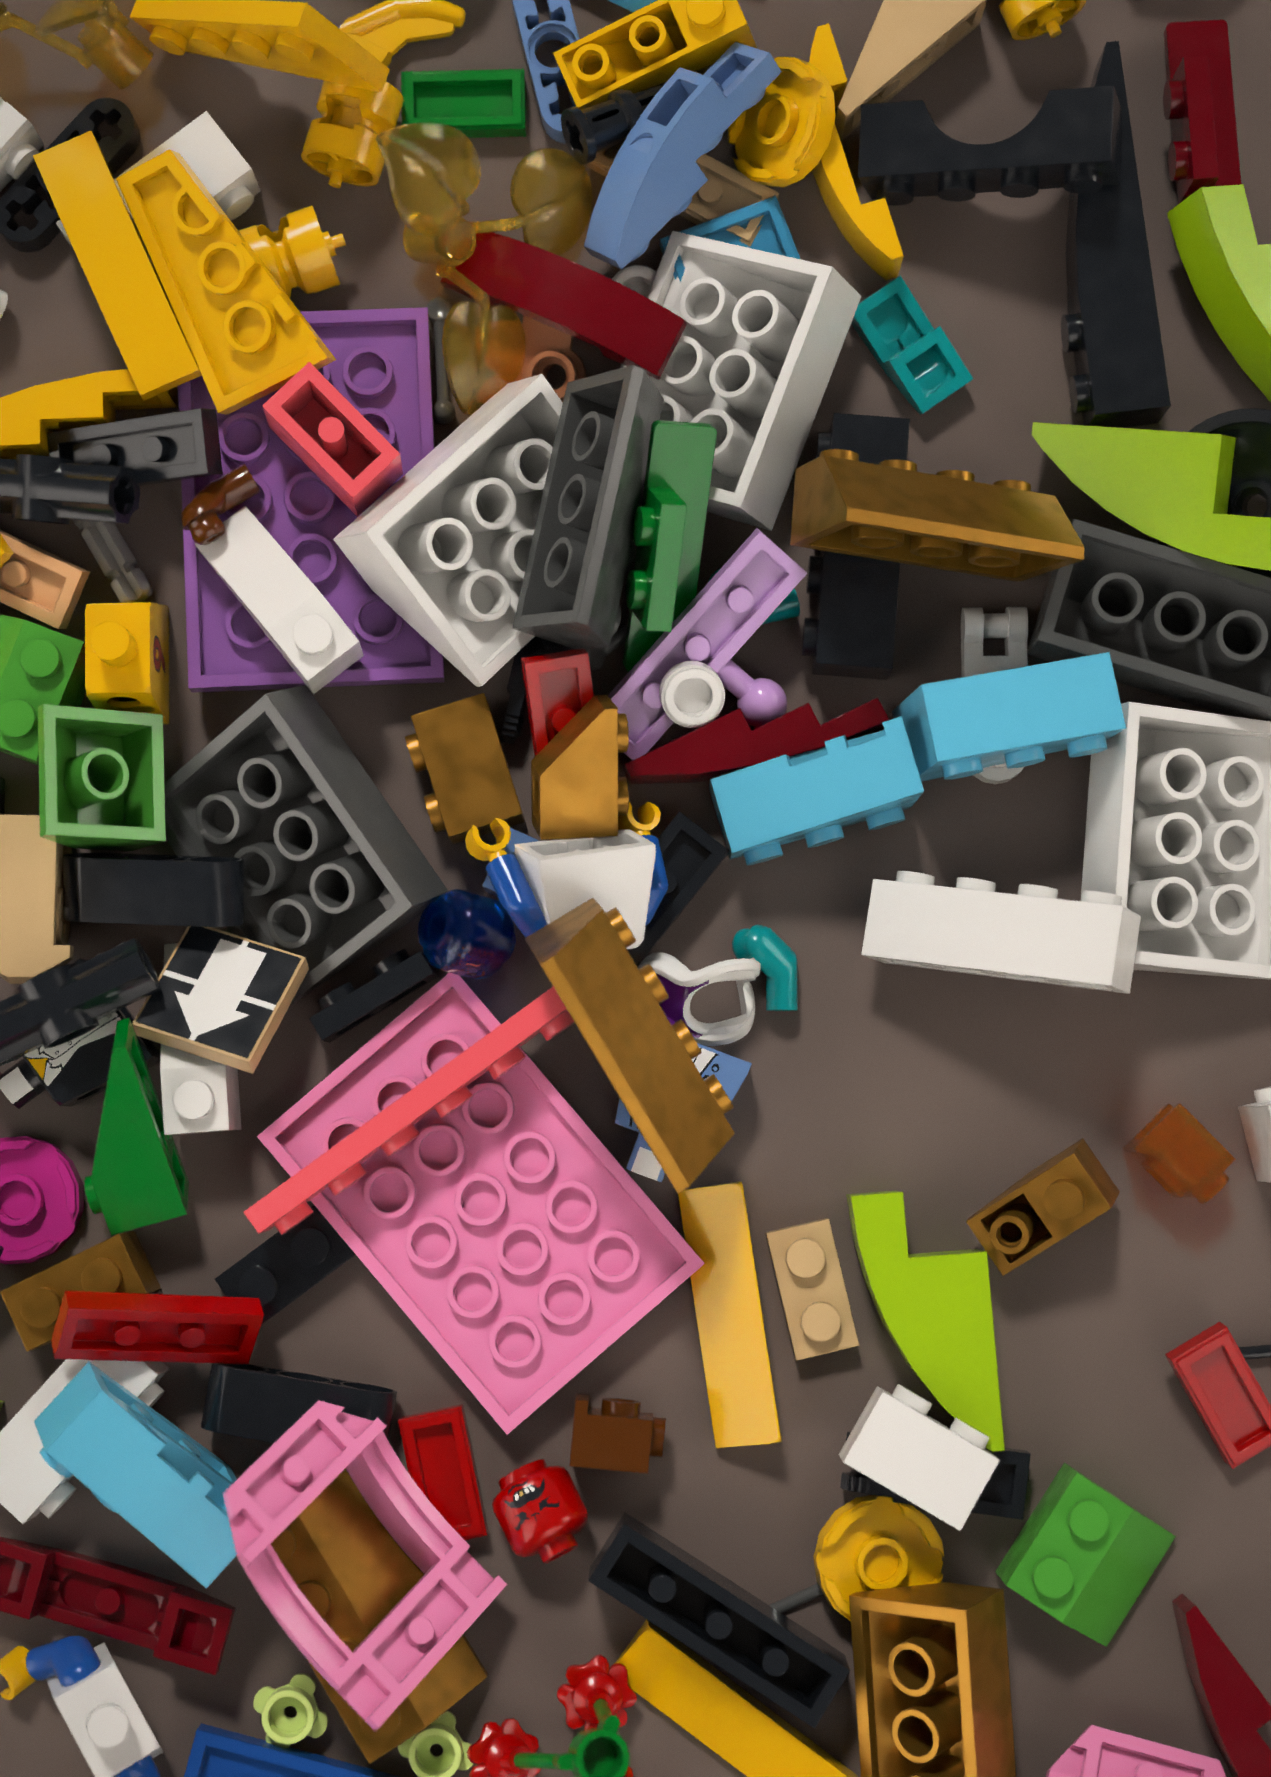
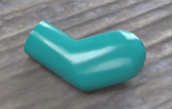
[732,925,798,1011]

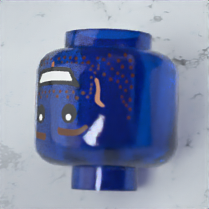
[418,889,516,980]

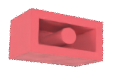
[262,362,403,517]

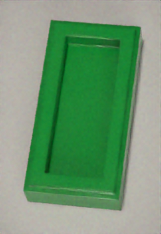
[401,69,526,139]

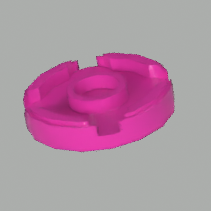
[0,1136,84,1264]

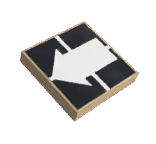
[132,926,309,1074]

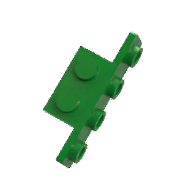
[623,420,717,672]

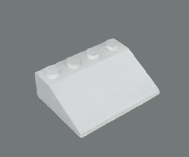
[620,231,861,531]
[333,374,634,687]
[1081,702,1271,980]

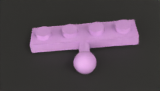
[608,528,807,760]

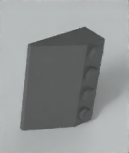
[165,685,449,1007]

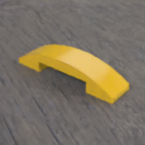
[809,23,904,280]

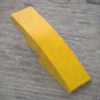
[33,131,202,401]
[0,369,177,460]

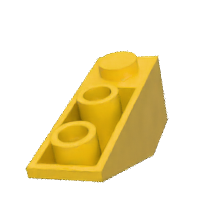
[553,0,757,110]

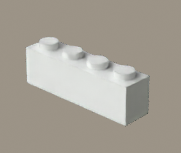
[861,871,1141,994]

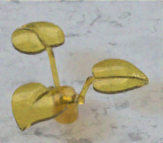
[0,0,153,90]
[376,123,592,415]

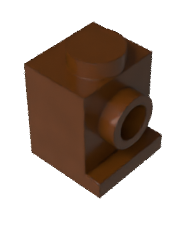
[569,1393,666,1474]

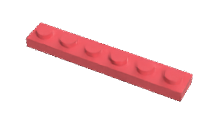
[243,987,574,1235]

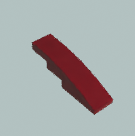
[625,697,889,784]
[1172,1594,1271,1777]

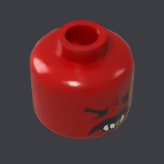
[492,1459,588,1564]

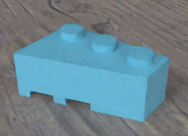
[892,652,1126,782]
[709,716,924,866]
[34,1362,237,1589]

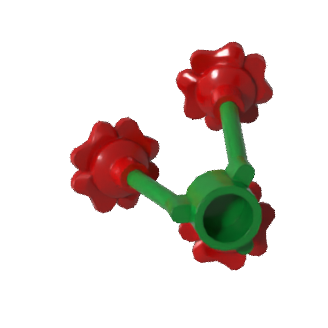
[467,1654,637,1777]

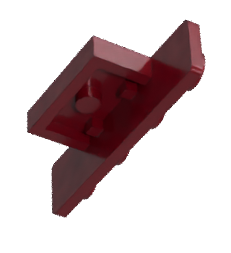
[1163,19,1241,204]

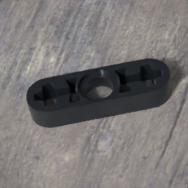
[0,98,140,253]

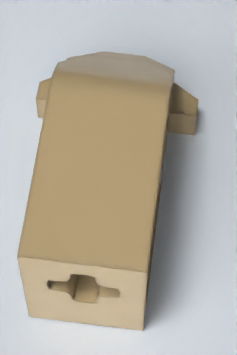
[0,815,74,984]

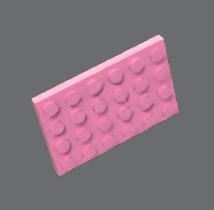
[257,972,705,1435]

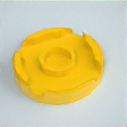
[728,56,836,188]
[813,1495,944,1621]

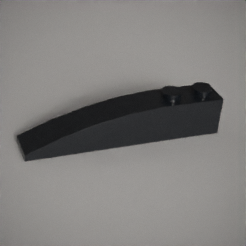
[1061,41,1171,428]

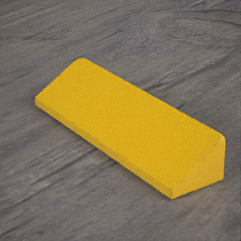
[678,1181,781,1448]
[614,1619,858,1777]

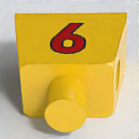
[85,602,169,724]

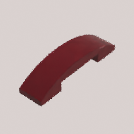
[440,227,687,380]
[0,1537,236,1675]

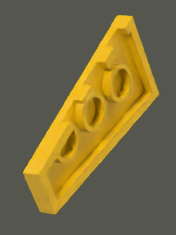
[130,0,390,92]
[116,149,336,415]

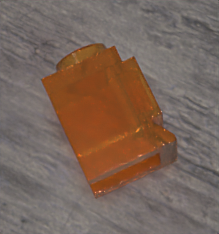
[1122,1103,1236,1204]

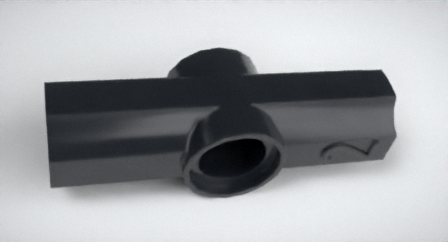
[0,454,140,524]
[0,938,161,1066]

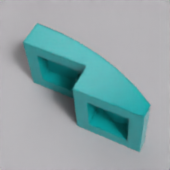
[851,275,973,415]

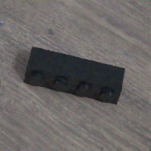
[802,413,910,680]
[588,1512,850,1728]

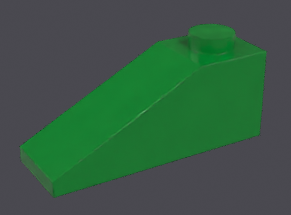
[84,1018,189,1235]

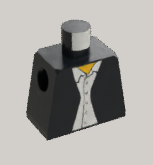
[0,958,161,1109]

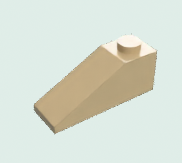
[835,0,987,140]

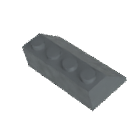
[512,365,664,649]
[1027,519,1271,721]

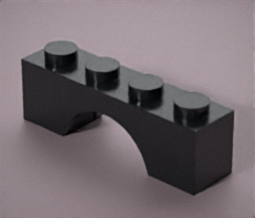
[858,86,1122,206]

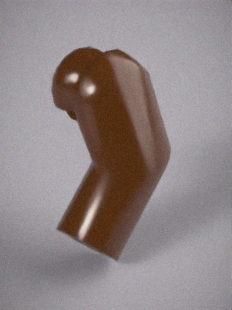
[181,464,261,545]

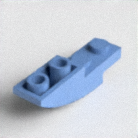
[584,42,782,270]

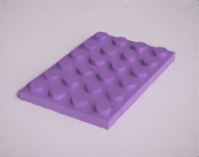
[178,307,445,693]

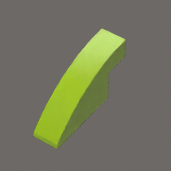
[1167,184,1271,402]
[1031,422,1271,571]
[846,1191,1005,1452]

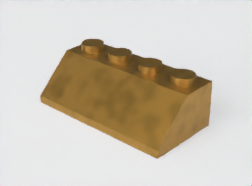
[790,449,1085,582]
[525,898,735,1193]
[271,1468,488,1764]
[849,1582,1016,1777]

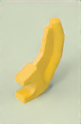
[340,0,466,67]

